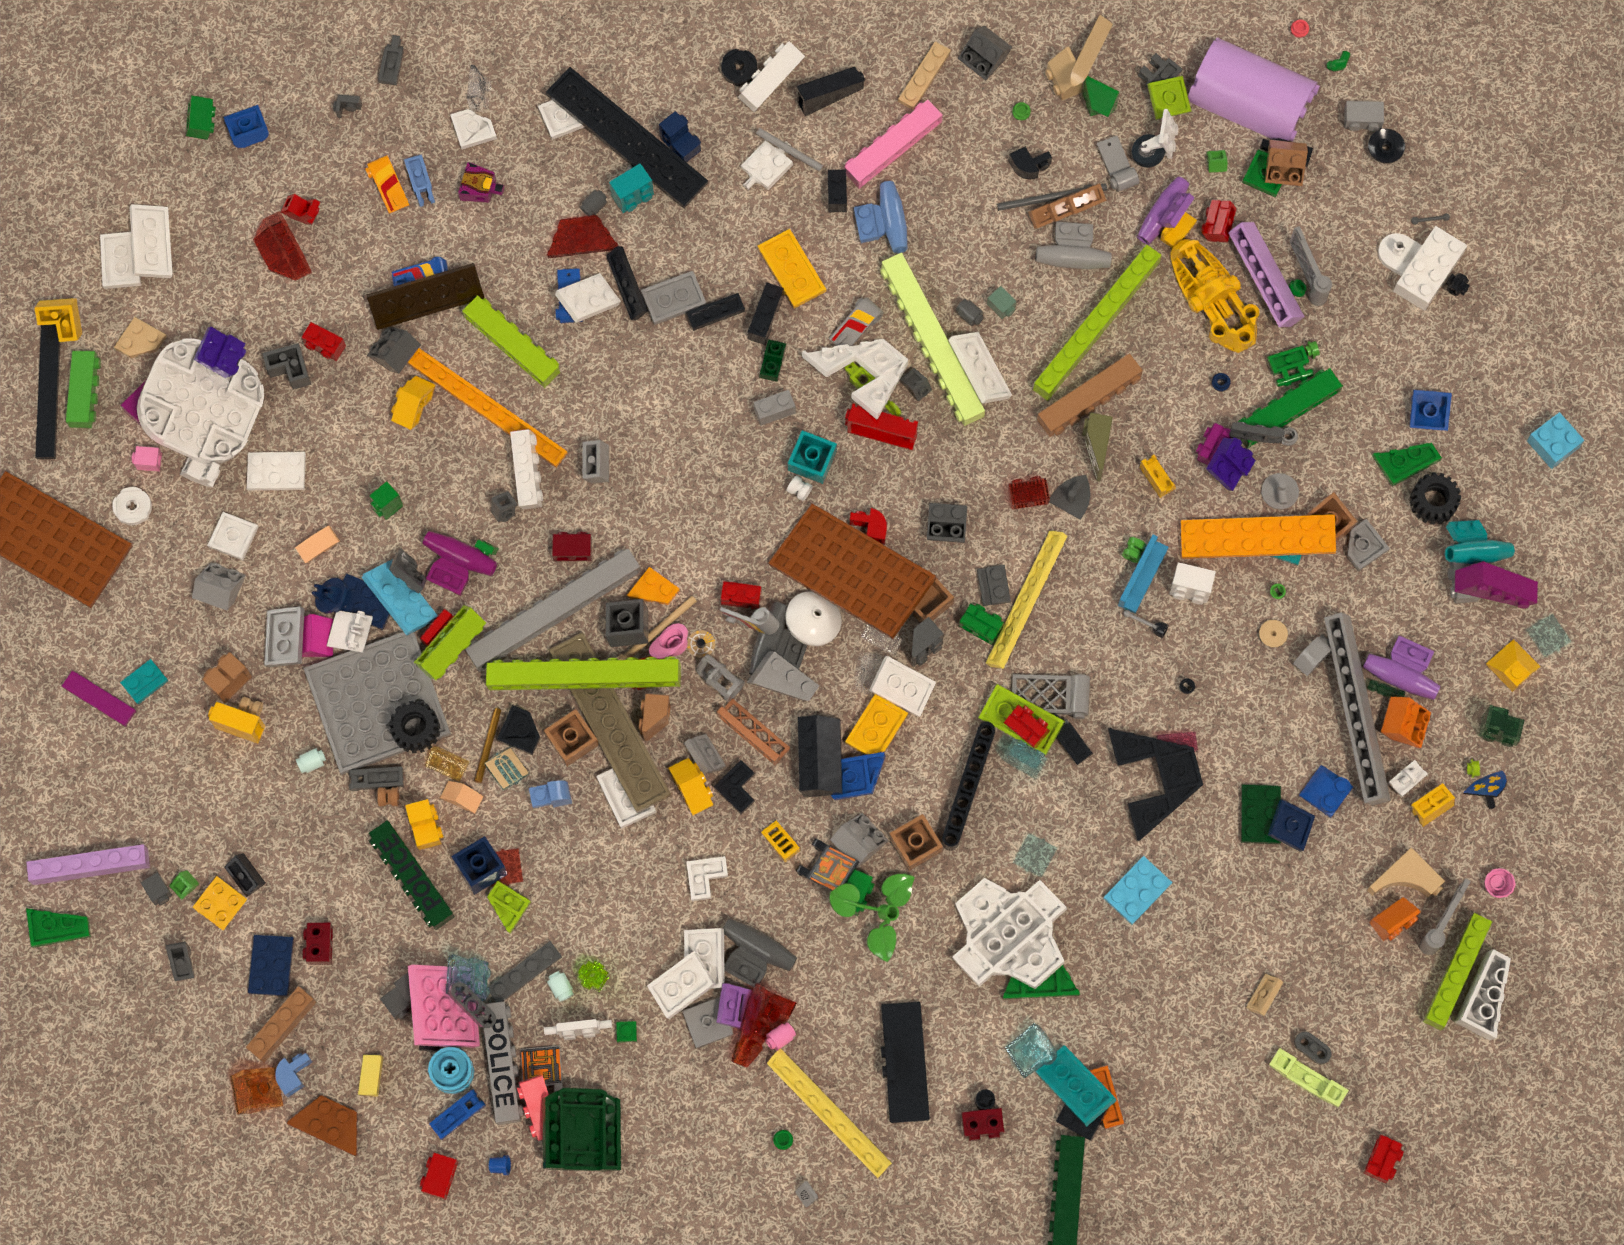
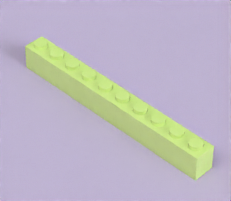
[880,253,985,426]

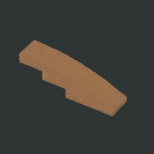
[1028,183,1106,229]

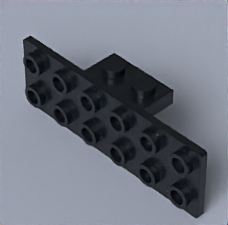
[881,1002,930,1123]

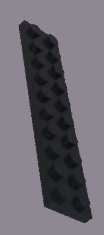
[546,67,708,209]

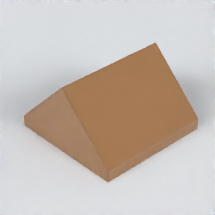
[1305,492,1358,541]

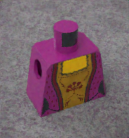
[458,162,505,203]

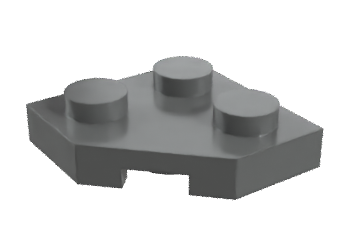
[389,548,427,594]

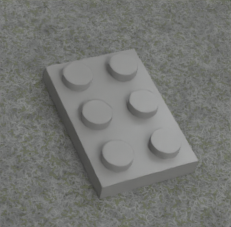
[641,271,706,325]
[264,607,305,668]

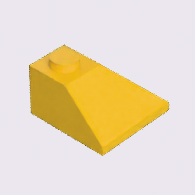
[1486,639,1540,692]

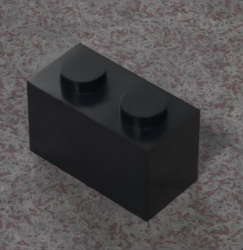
[828,169,847,213]

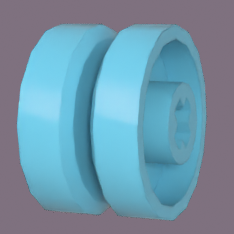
[428,1047,475,1094]

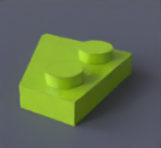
[487,881,531,934]

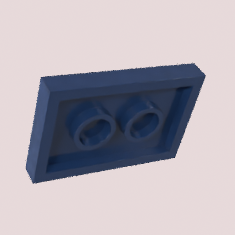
[340,573,390,631]
[248,935,294,997]

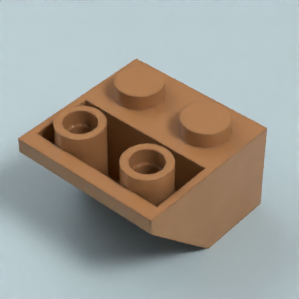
[1265,140,1308,186]
[639,694,671,741]

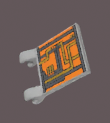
[520,1046,563,1102]

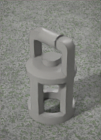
[696,654,745,702]

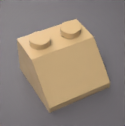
[1045,47,1084,100]

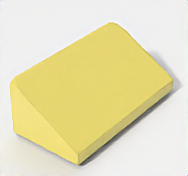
[358,1055,383,1097]

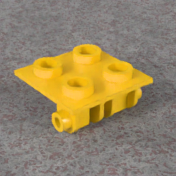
[192,876,247,930]

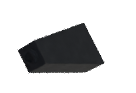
[796,66,865,116]

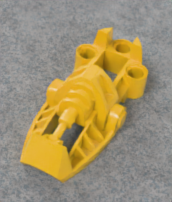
[1170,239,1259,353]

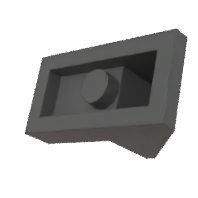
[166,941,195,981]

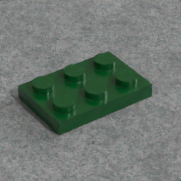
[1241,784,1281,844]

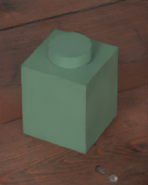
[987,286,1016,319]

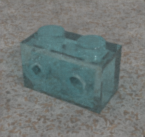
[1003,739,1047,780]

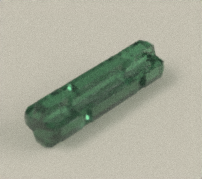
[1367,679,1406,698]

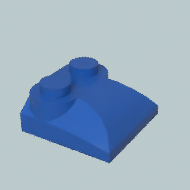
[224,105,269,148]
[1410,389,1452,431]
[1299,765,1354,818]

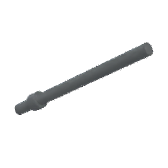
[997,183,1107,211]

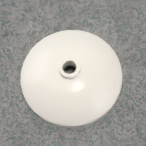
[785,591,841,646]

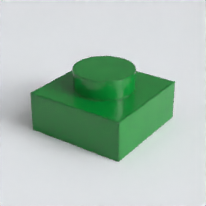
[475,539,499,557]
[616,1021,637,1043]

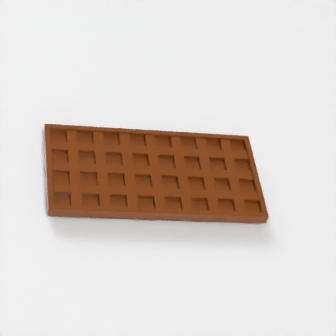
[0,471,133,609]
[768,504,936,639]

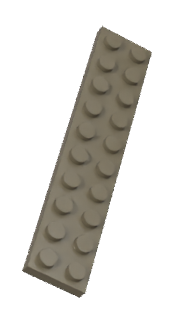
[549,632,672,814]

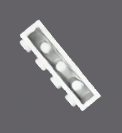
[738,42,805,112]
[510,429,543,510]

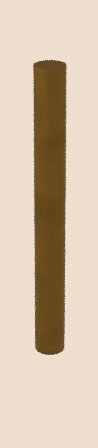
[474,708,502,783]

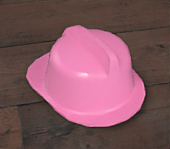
[649,623,688,659]

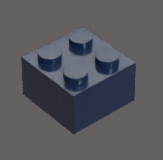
[451,836,508,895]

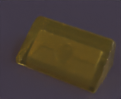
[425,746,470,782]

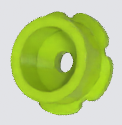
[1467,759,1480,778]

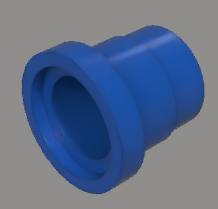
[489,1155,511,1175]

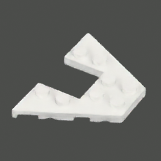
[802,339,908,419]

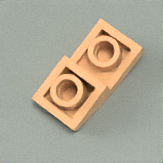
[295,526,340,563]

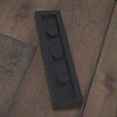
[606,246,648,321]

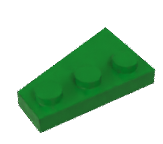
[1372,443,1442,487]
[26,908,91,948]

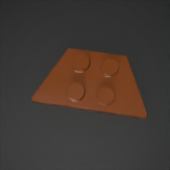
[287,1095,358,1157]

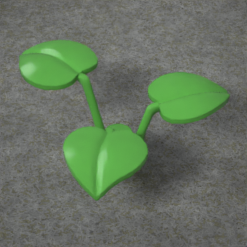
[829,874,915,962]

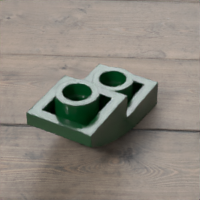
[759,339,787,382]

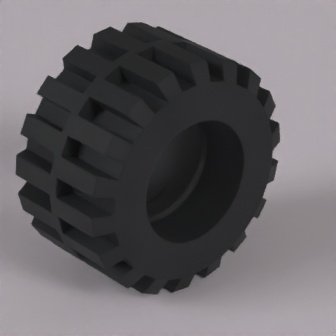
[1410,473,1461,525]
[389,701,441,753]

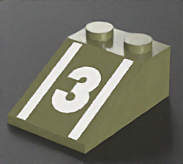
[1082,412,1113,481]

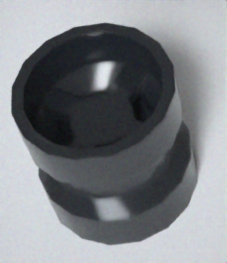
[975,1089,995,1110]

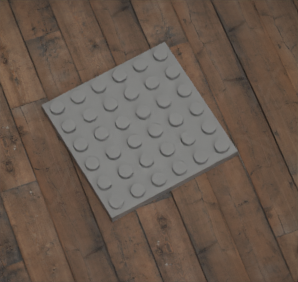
[304,632,451,775]

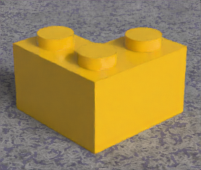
[34,298,82,342]
[391,376,436,430]
[668,758,713,815]
[405,799,444,850]

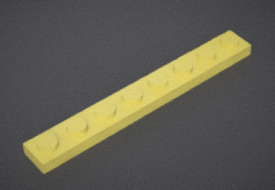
[986,531,1067,669]
[767,1049,892,1178]

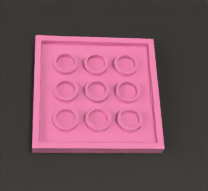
[408,965,480,1048]

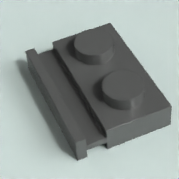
[977,565,1011,607]

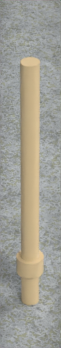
[617,596,697,660]

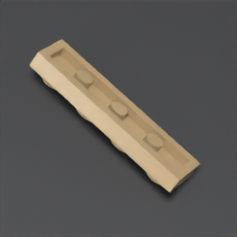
[898,42,951,110]

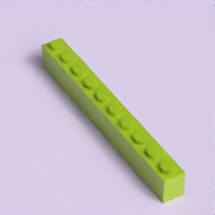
[1033,244,1162,401]
[486,657,681,691]

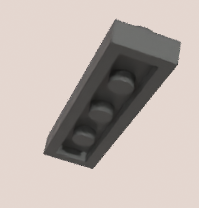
[487,941,562,1002]

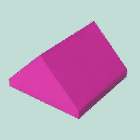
[302,614,334,657]

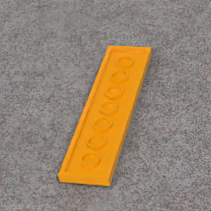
[1181,515,1336,559]

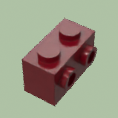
[303,922,333,965]
[961,1108,1005,1141]

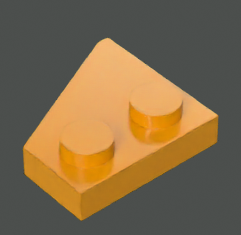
[627,567,680,605]

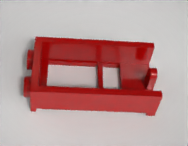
[845,403,919,451]

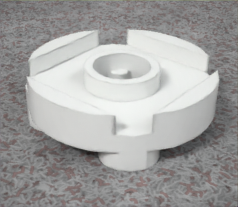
[112,487,152,525]

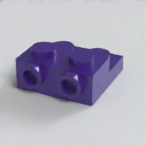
[194,326,246,378]
[1206,437,1256,491]

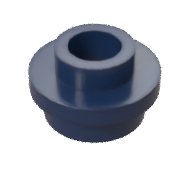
[1212,373,1231,392]

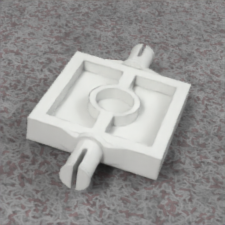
[741,140,793,190]
[544,1019,612,1040]

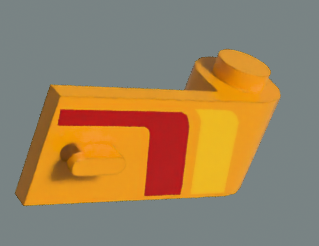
[365,155,409,214]

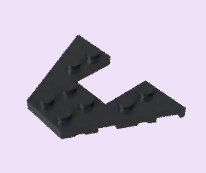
[1108,728,1203,842]

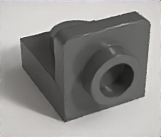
[333,94,362,118]
[900,368,932,401]

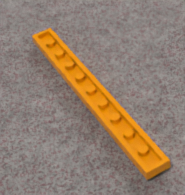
[407,348,568,468]

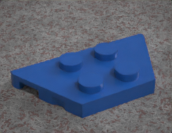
[831,752,886,800]

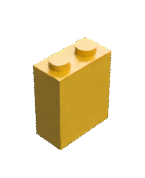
[208,702,265,744]

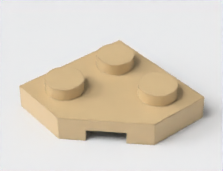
[114,317,167,358]

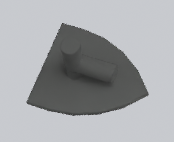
[1048,475,1090,520]

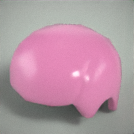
[1484,868,1516,898]

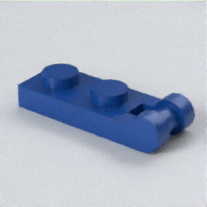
[429,1089,486,1140]

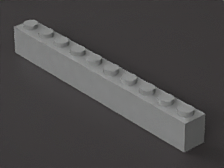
[465,549,641,672]
[1324,612,1391,806]

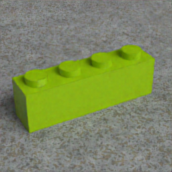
[414,605,486,680]

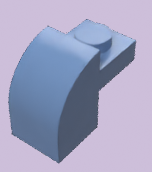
[529,781,572,808]
[275,1053,312,1097]

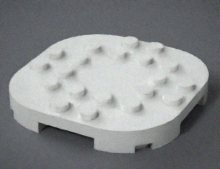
[137,338,264,464]

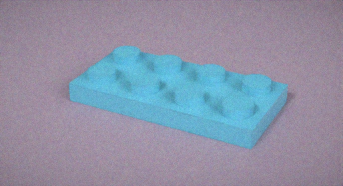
[362,559,438,635]

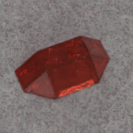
[253,211,312,281]

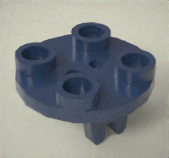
[312,578,349,614]

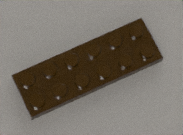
[366,263,485,330]

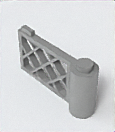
[1290,226,1332,306]
[1012,674,1090,719]
[1419,878,1471,955]

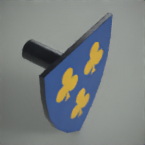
[1463,771,1507,809]

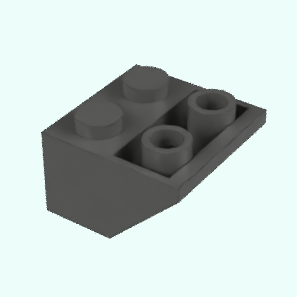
[958,25,1012,80]
[367,327,421,374]
[927,503,967,543]
[911,617,944,668]

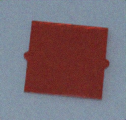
[491,848,523,887]

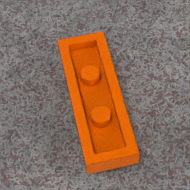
[1089,1065,1124,1129]

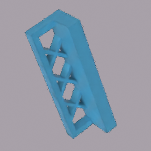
[1118,534,1169,614]

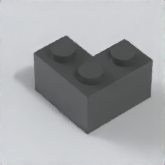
[262,343,311,390]
[380,973,411,1020]

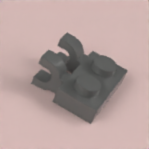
[1138,53,1183,88]

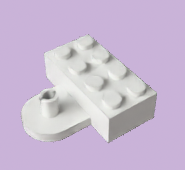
[1378,226,1467,311]

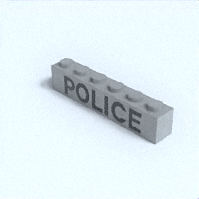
[481,1001,524,1125]

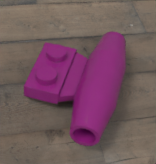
[423,531,498,596]

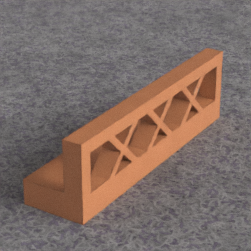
[717,698,790,765]

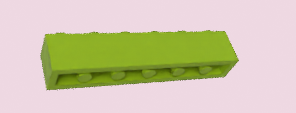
[462,296,560,388]
[1423,913,1492,1031]

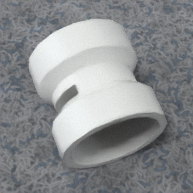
[787,476,813,501]

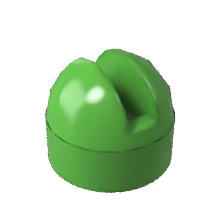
[1270,584,1286,600]

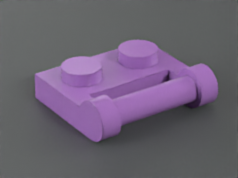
[716,983,753,1030]

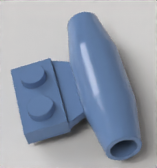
[854,181,908,254]

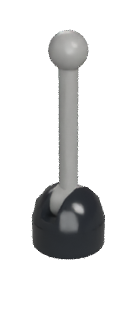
[1123,610,1169,638]

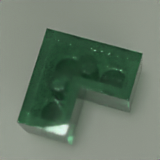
[1478,705,1525,747]

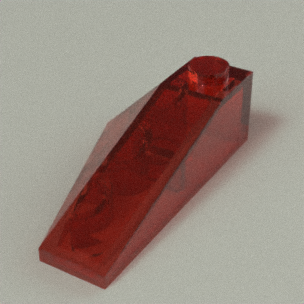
[731,983,797,1068]

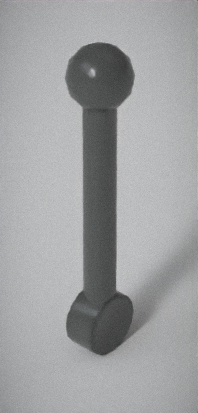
[1411,213,1450,225]

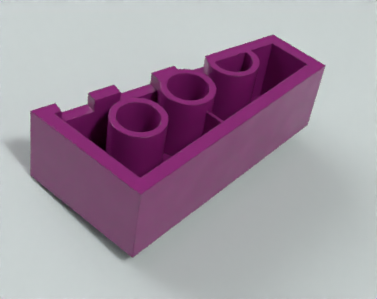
[1455,561,1538,609]

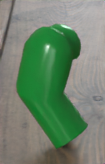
[1326,51,1351,72]

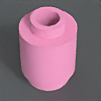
[765,1023,796,1051]

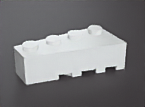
[1455,949,1511,1040]

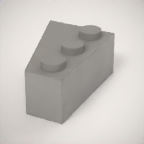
[746,651,820,701]

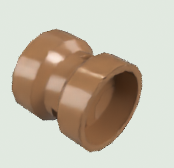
[378,787,399,807]

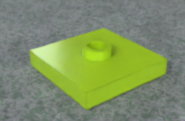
[1147,76,1191,120]

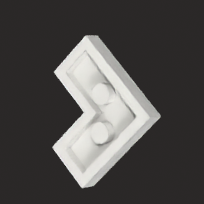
[687,856,728,901]

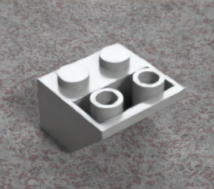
[192,563,246,610]
[830,813,889,868]

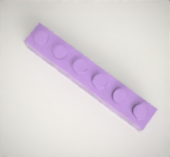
[1228,222,1304,327]
[27,844,150,885]

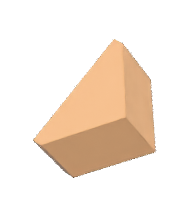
[440,781,484,814]

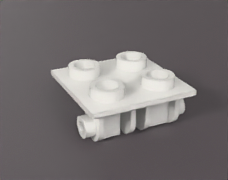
[327,611,373,653]

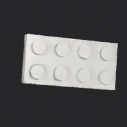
[130,204,172,278]
[948,332,1012,404]

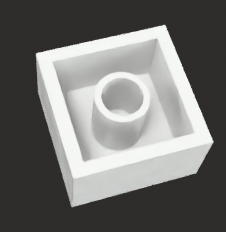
[1170,562,1216,604]

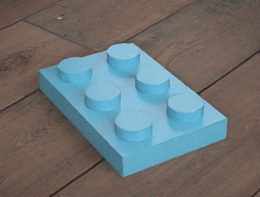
[1103,856,1172,925]

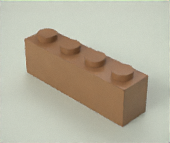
[246,986,317,1063]

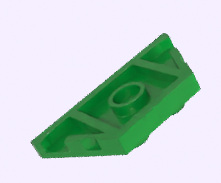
[1003,965,1080,1000]

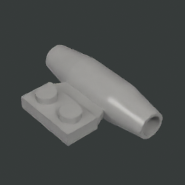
[1035,221,1112,270]

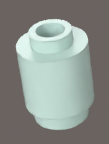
[296,748,326,773]
[547,971,574,1002]

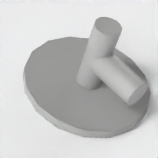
[1261,473,1299,510]

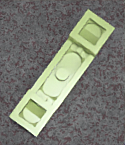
[1269,1048,1349,1107]

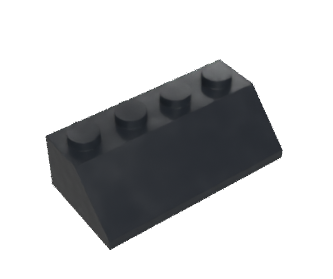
[798,715,843,798]

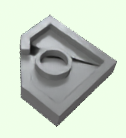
[1347,519,1390,572]

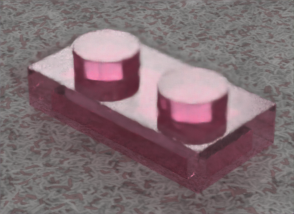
[1156,732,1198,752]

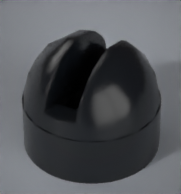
[1179,678,1195,694]

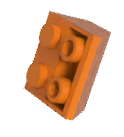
[1381,697,1431,748]
[1369,897,1421,942]

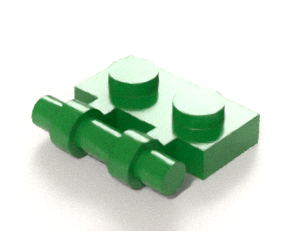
[1267,345,1314,387]

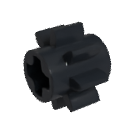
[1446,273,1470,296]

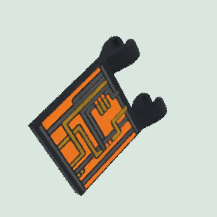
[795,839,859,891]

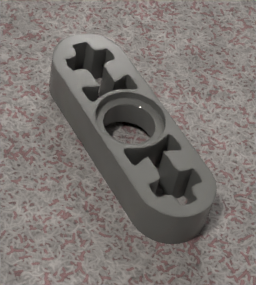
[448,982,496,1028]

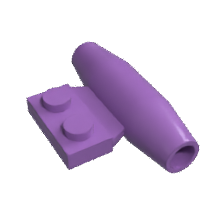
[1137,177,1194,245]
[1363,636,1440,700]

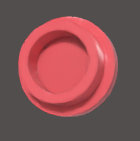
[1291,19,1309,38]

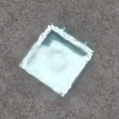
[446,954,491,1003]

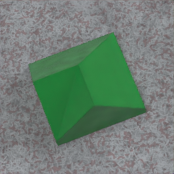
[1083,76,1119,117]

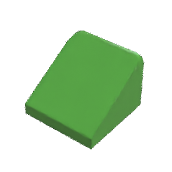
[1207,150,1228,173]
[169,870,199,900]

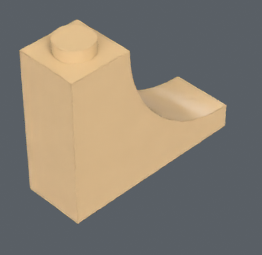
[1367,847,1445,898]

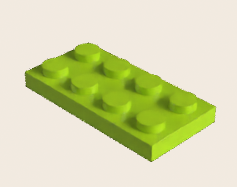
[978,684,1065,755]

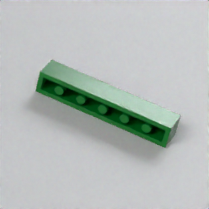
[1238,368,1343,449]

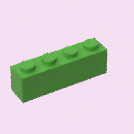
[66,351,101,428]

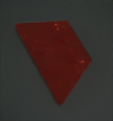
[547,215,618,259]

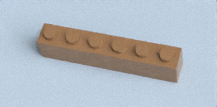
[1037,353,1143,437]

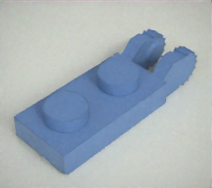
[404,154,435,207]

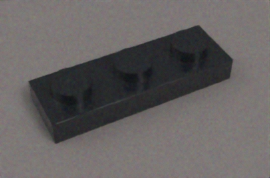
[686,293,745,331]

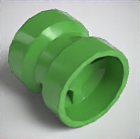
[1122,537,1147,563]

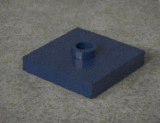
[1268,799,1315,852]

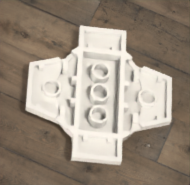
[952,878,1067,989]

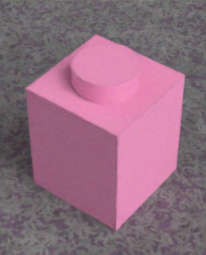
[132,446,162,472]

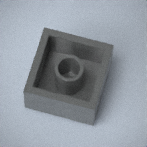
[606,599,648,647]

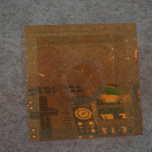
[230,1067,283,1115]

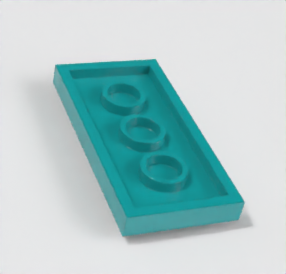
[1035,1045,1117,1127]

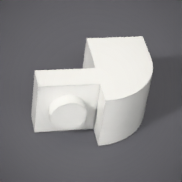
[180,458,220,487]

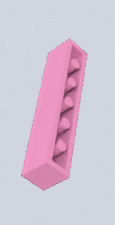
[845,100,942,189]

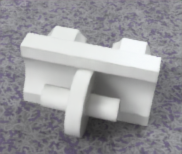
[1388,760,1428,798]

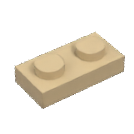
[1246,974,1283,1016]

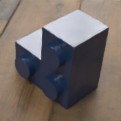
[659,111,701,162]

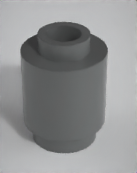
[580,190,607,218]
[956,299,984,326]

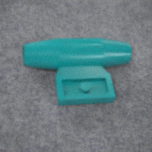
[1445,520,1515,564]

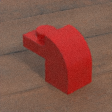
[280,194,320,225]
[850,508,887,545]

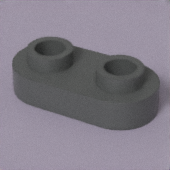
[1294,1032,1332,1065]

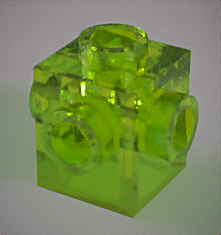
[578,960,610,992]

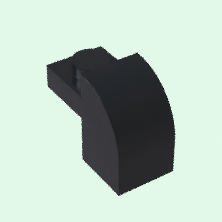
[1008,146,1052,180]

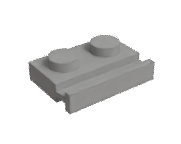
[684,734,726,775]

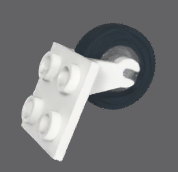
[1132,109,1178,168]

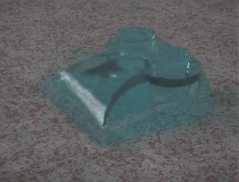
[1005,1023,1057,1078]

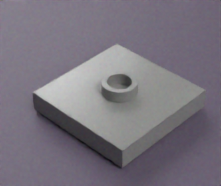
[682,997,733,1049]

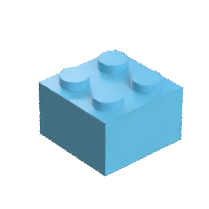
[1527,412,1585,469]

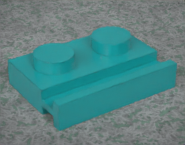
[120,659,168,705]

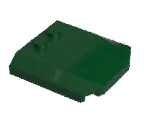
[542,1088,621,1172]

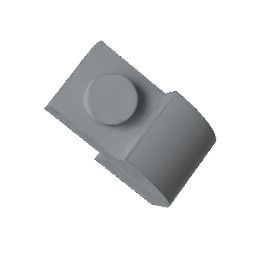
[1293,635,1332,676]

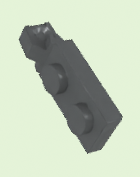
[378,35,404,86]

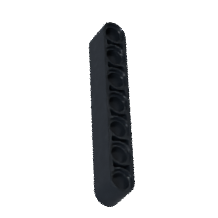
[942,721,995,851]

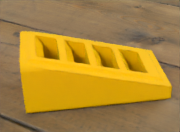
[761,820,800,862]

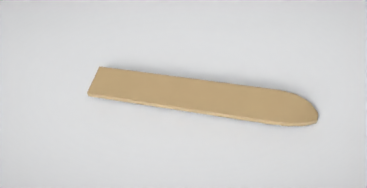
[1069,15,1113,87]

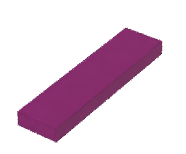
[61,671,136,727]

